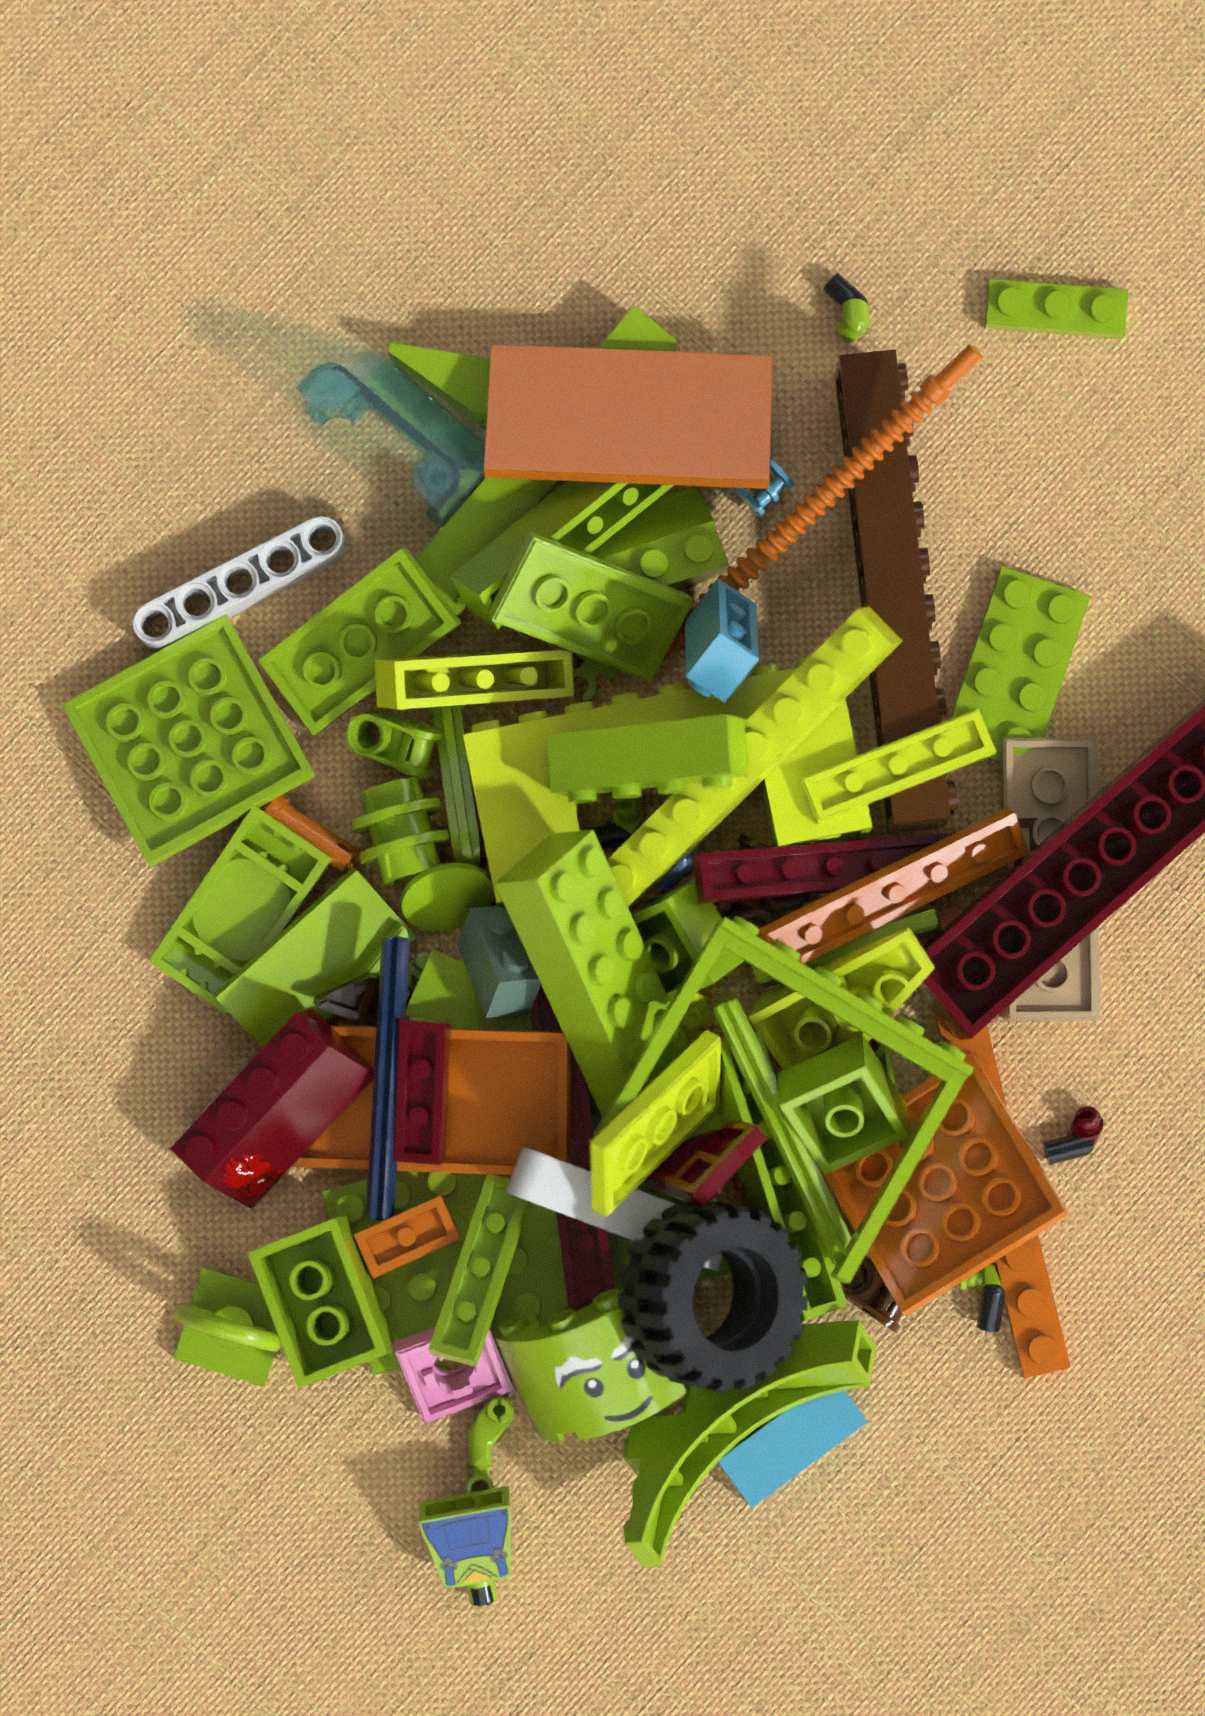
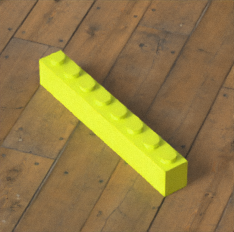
[607,607,902,909]

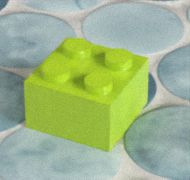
[630,879,745,1002]
[777,1034,910,1175]

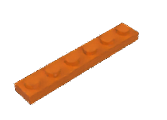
[758,807,1029,964]

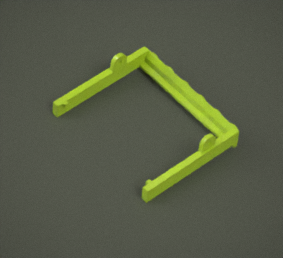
[594,916,974,1283]

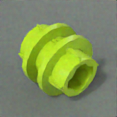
[350,777,451,885]

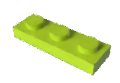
[985,279,1128,339]

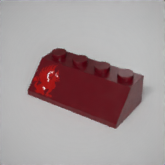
[170,1007,374,1209]

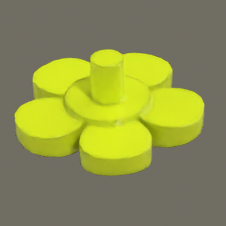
[680,992,715,1045]

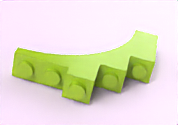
[623,1320,877,1568]

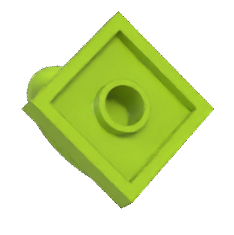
[173,1267,283,1387]

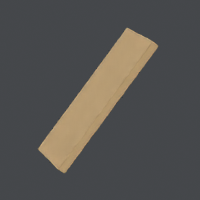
[1001,738,1100,1021]

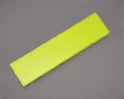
[800,708,996,824]

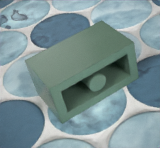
[457,905,541,1018]

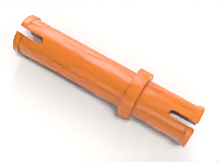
[260,795,361,875]

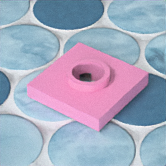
[393,1327,513,1424]

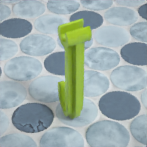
[427,705,480,867]

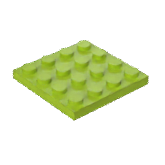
[62,614,316,868]

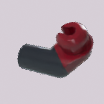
[1043,1106,1103,1165]

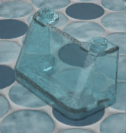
[296,349,485,529]

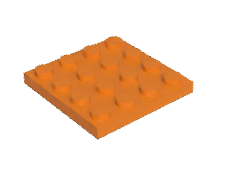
[820,1052,1070,1316]

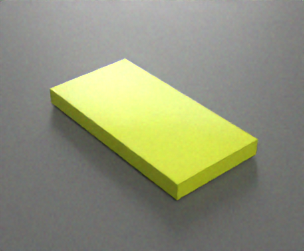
[591,1030,721,1217]

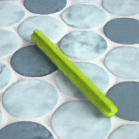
[713,998,851,1265]

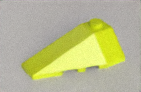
[748,927,934,1070]

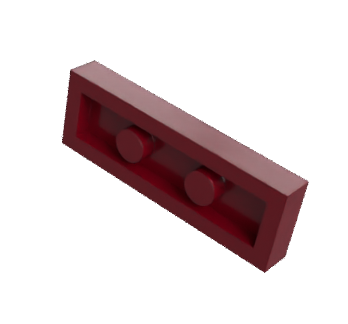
[394,1016,451,1165]

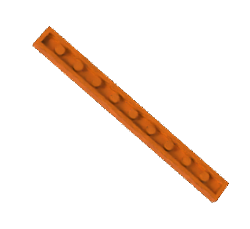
[917,905,1071,1379]

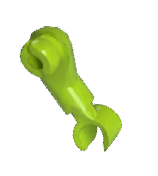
[466,1397,514,1493]

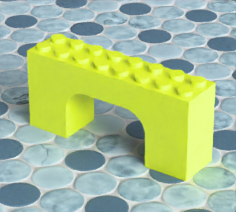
[463,657,872,906]

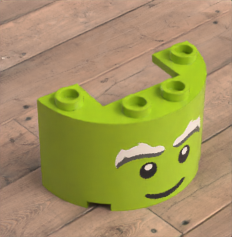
[492,1289,686,1442]

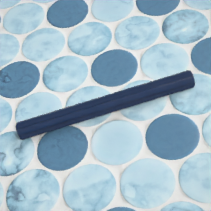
[366,936,410,1221]

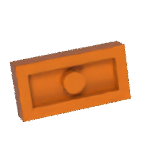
[354,1195,461,1279]

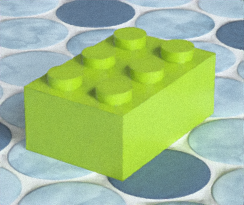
[247,1216,395,1389]

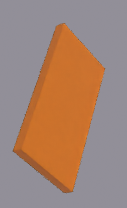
[484,344,773,489]
[292,1024,571,1175]

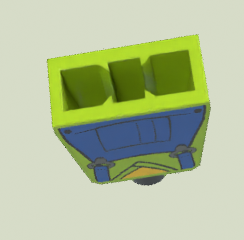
[419,1486,512,1606]

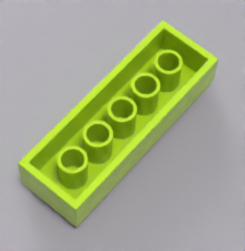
[495,830,690,1117]

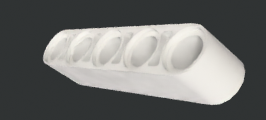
[133,516,346,651]
[506,1147,723,1272]

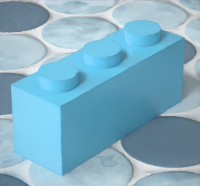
[685,578,759,703]
[718,1391,868,1508]

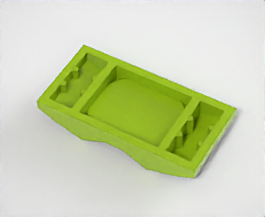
[148,806,332,1015]

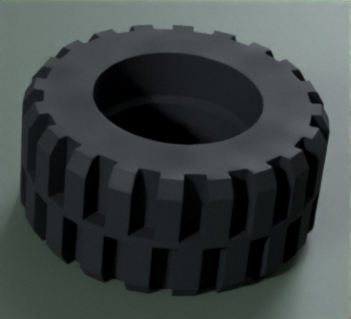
[618,1201,808,1392]

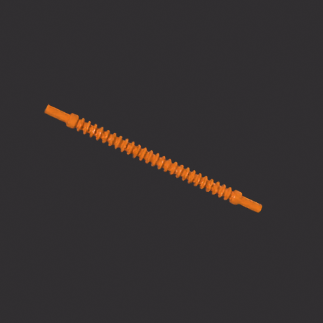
[661,343,983,664]

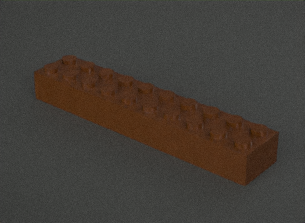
[834,349,958,834]

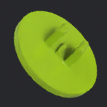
[400,863,495,931]

